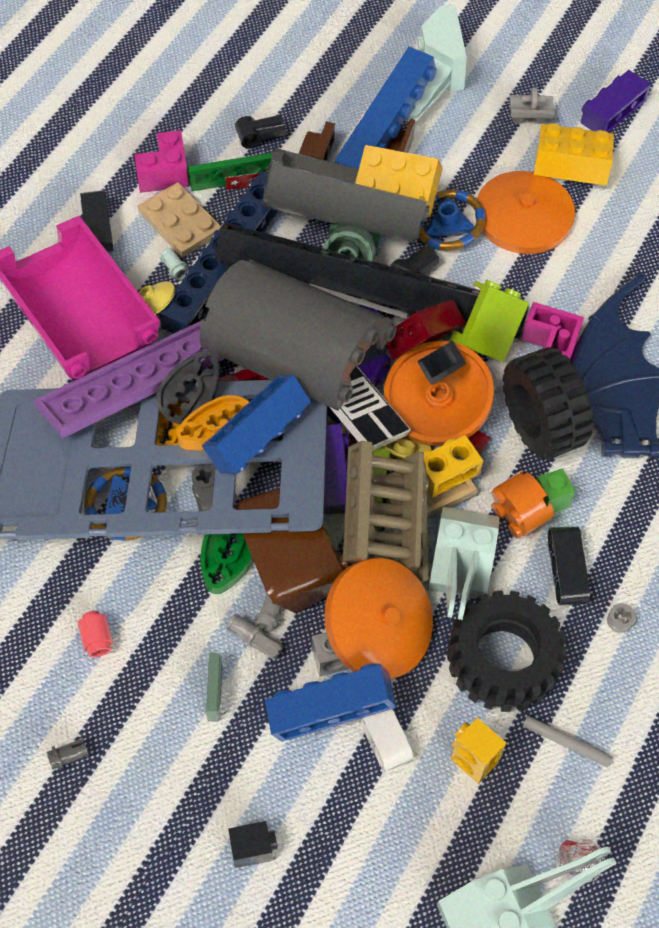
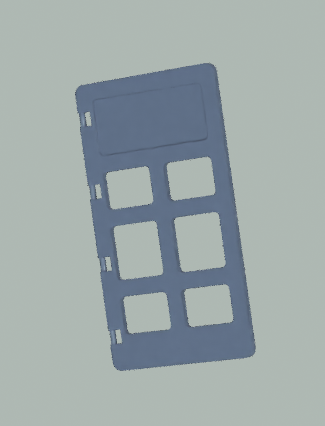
[0,380,327,540]

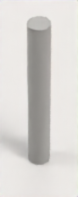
[523,716,613,768]

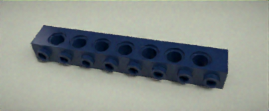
[159,171,278,334]

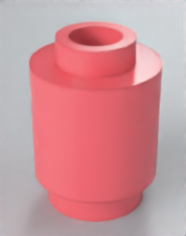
[77,611,113,658]

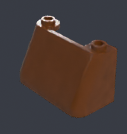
[234,487,352,614]

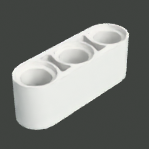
[358,709,413,771]

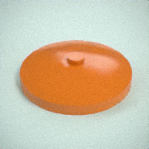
[477,171,575,254]
[384,341,494,446]
[325,558,433,679]

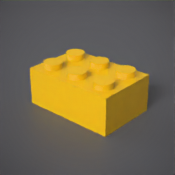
[533,123,614,186]
[355,145,443,217]

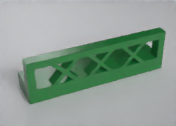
[187,153,272,192]

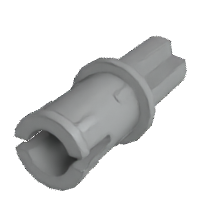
[227,614,283,659]

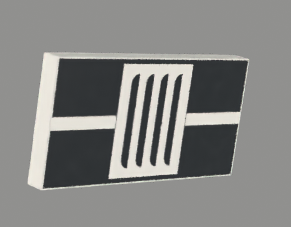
[330,365,411,451]

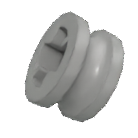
[607,603,636,633]

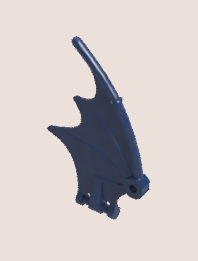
[570,274,659,459]

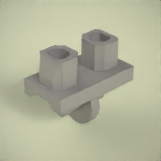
[510,88,555,124]

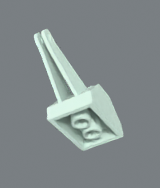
[405,4,467,122]
[428,507,499,620]
[437,847,616,928]

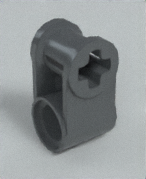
[191,465,215,511]

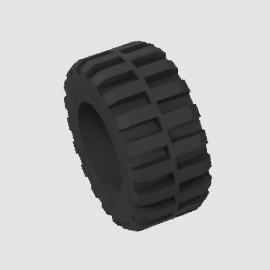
[502,347,594,459]
[447,590,567,712]

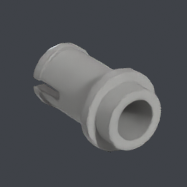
[255,594,281,632]

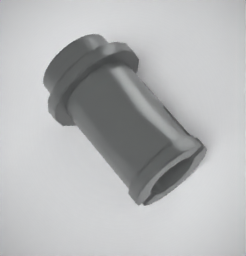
[46,738,89,770]

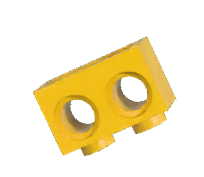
[423,435,483,498]
[451,717,506,784]

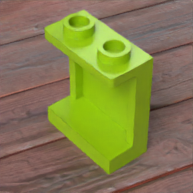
[450,279,529,362]

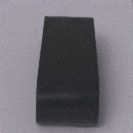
[80,190,114,252]
[547,526,590,606]

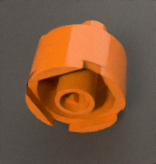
[491,470,554,539]

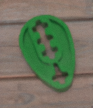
[200,533,254,594]

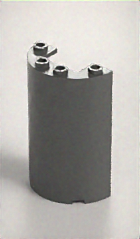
[261,148,430,243]
[200,260,397,411]

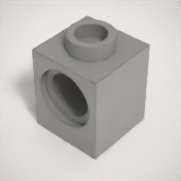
[311,632,348,677]

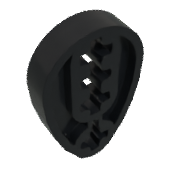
[157,351,220,424]

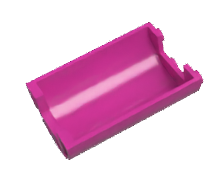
[0,216,160,381]

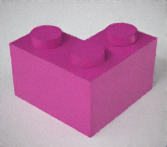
[135,130,189,193]
[522,302,584,360]

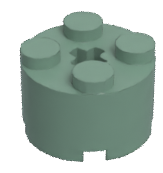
[322,225,376,261]

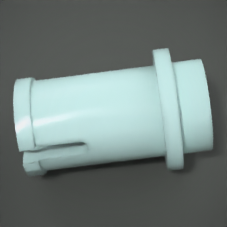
[160,248,188,280]

